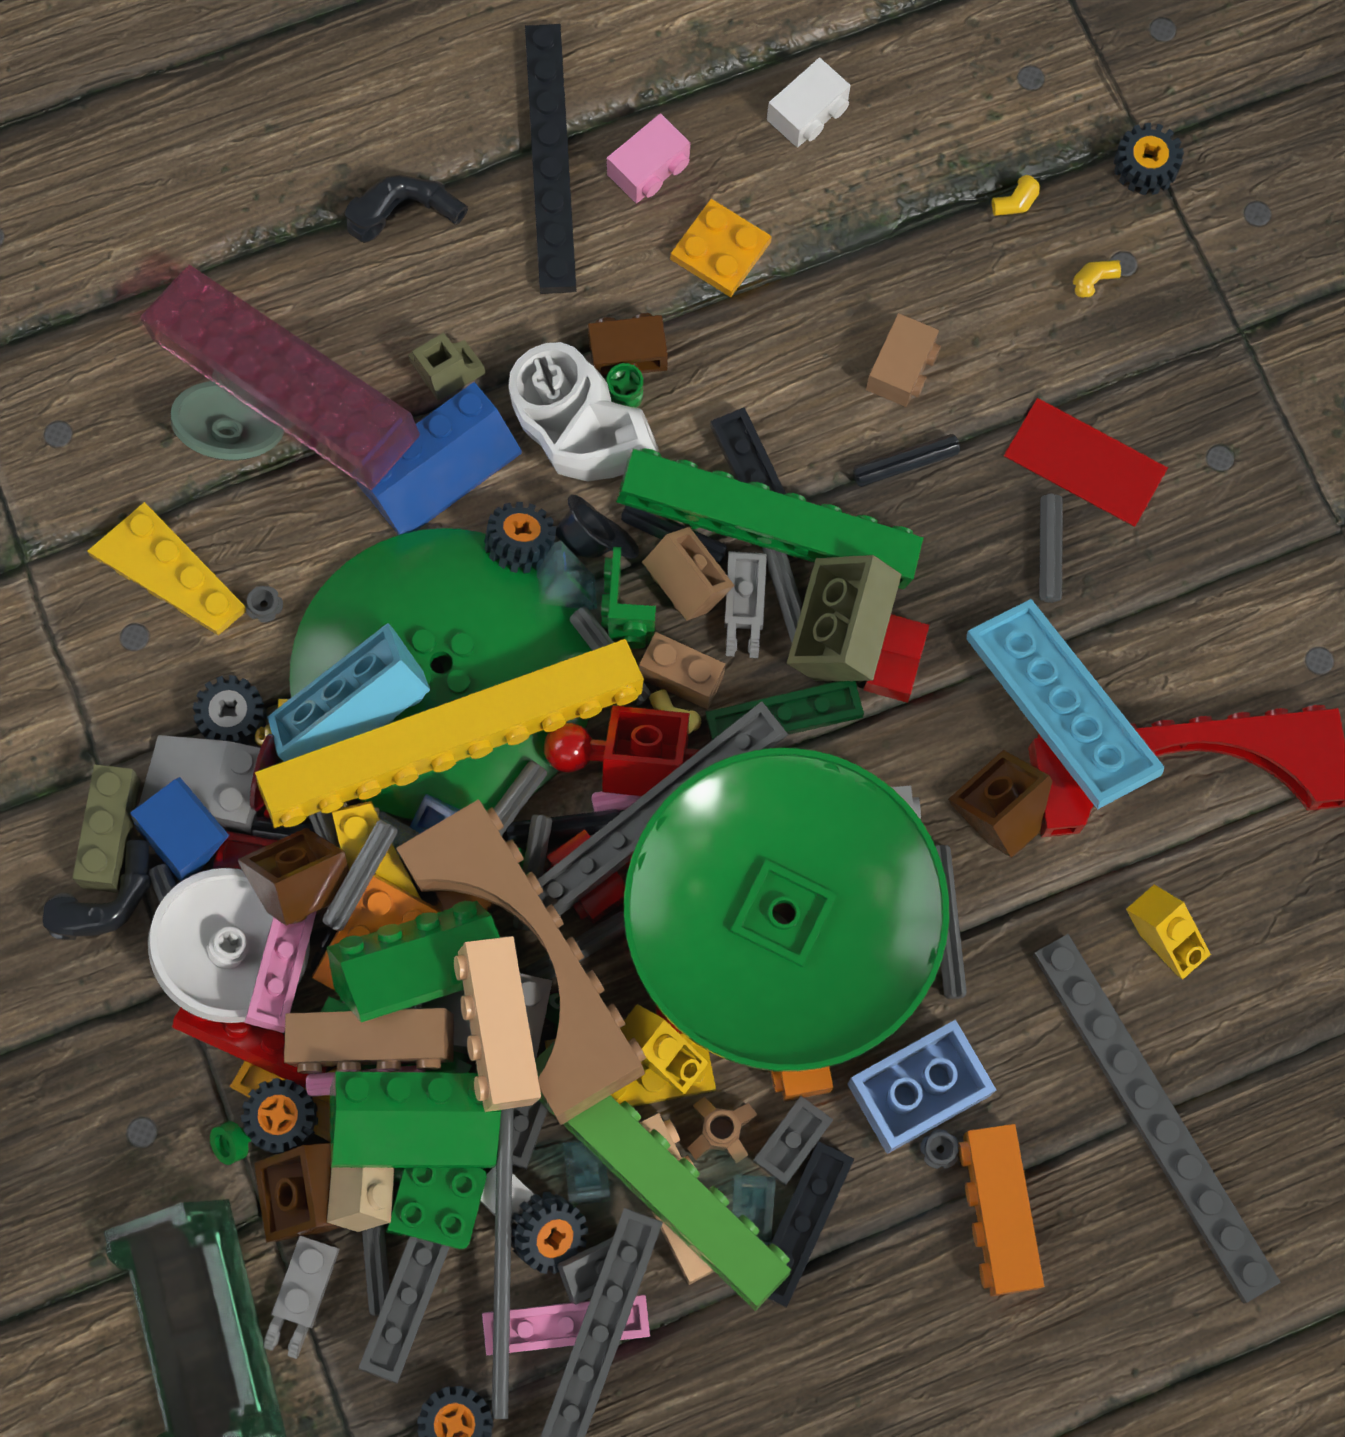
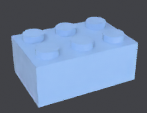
[847,1019,996,1154]

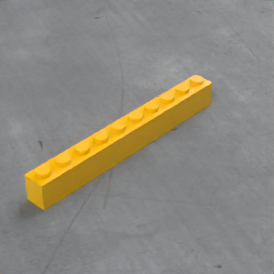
[255,639,644,828]

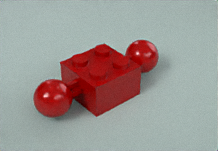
[544,705,710,796]

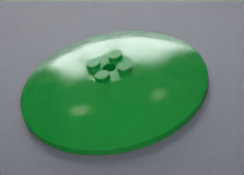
[289,528,592,821]
[624,748,949,1072]

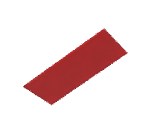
[1004,398,1168,527]

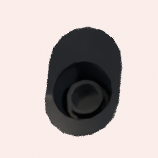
[555,494,640,558]

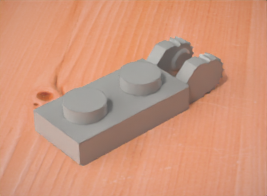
[724,551,767,658]
[263,1236,340,1359]

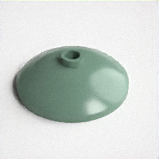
[170,380,285,461]

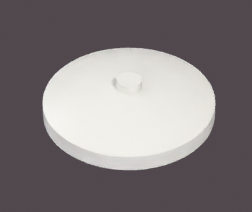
[148,868,310,1023]

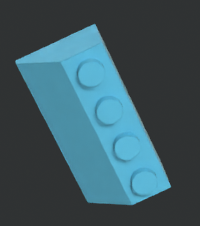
[268,623,430,762]

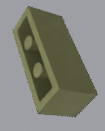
[72,764,141,893]

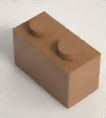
[866,313,941,407]
[642,527,735,621]
[639,632,725,710]

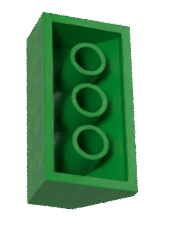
[327,900,500,1023]
[330,1071,501,1168]

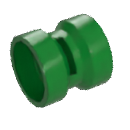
[606,363,643,408]

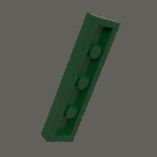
[705,681,864,741]

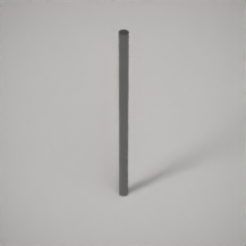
[492,1108,513,1419]

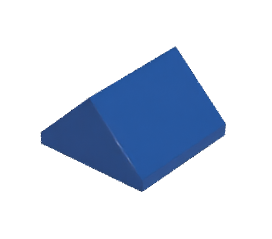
[131,777,229,882]

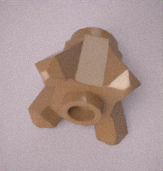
[687,1097,757,1164]

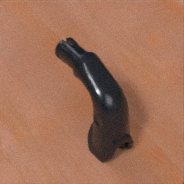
[345,175,468,243]
[43,840,151,940]

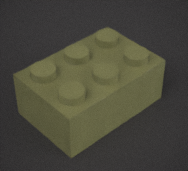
[787,555,902,681]

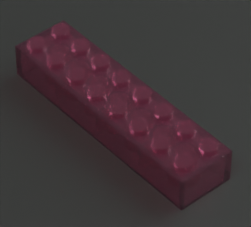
[140,265,420,491]

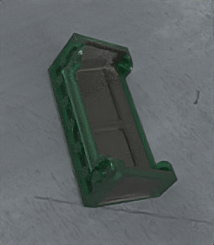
[103,1199,287,1437]

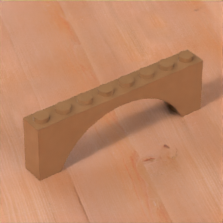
[396,799,646,1125]

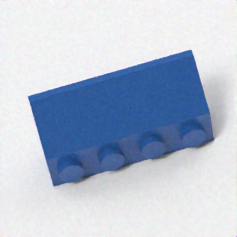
[354,382,522,535]

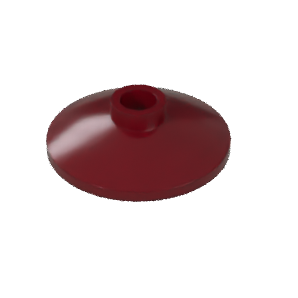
[250,734,280,811]

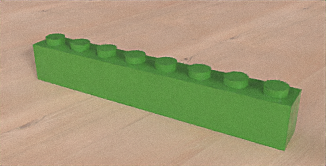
[535,1041,791,1311]

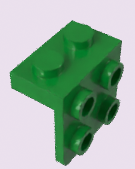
[601,547,656,649]
[386,1168,487,1249]

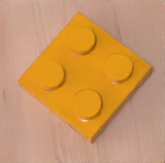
[670,199,772,297]

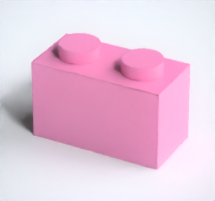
[607,113,690,204]

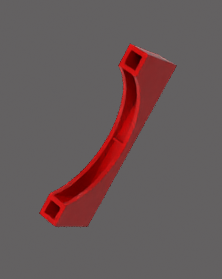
[1028,705,1345,838]

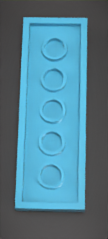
[967,599,1164,810]

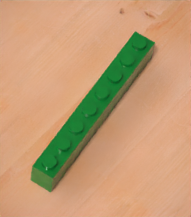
[616,448,924,590]

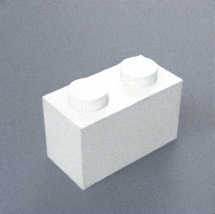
[767,57,851,148]

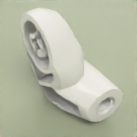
[509,342,660,481]

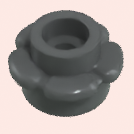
[245,586,283,623]
[920,1129,959,1169]

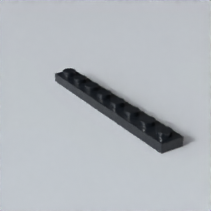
[525,24,577,294]

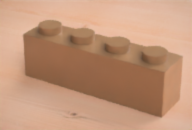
[284,1008,454,1074]

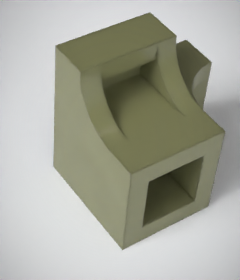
[408,333,485,401]

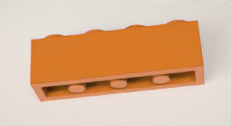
[958,1124,1045,1297]

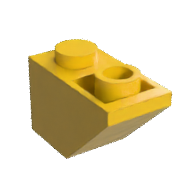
[1126,884,1211,979]
[620,1004,709,1094]

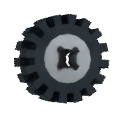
[193,675,267,745]

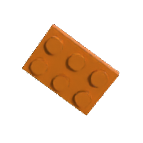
[312,874,441,990]

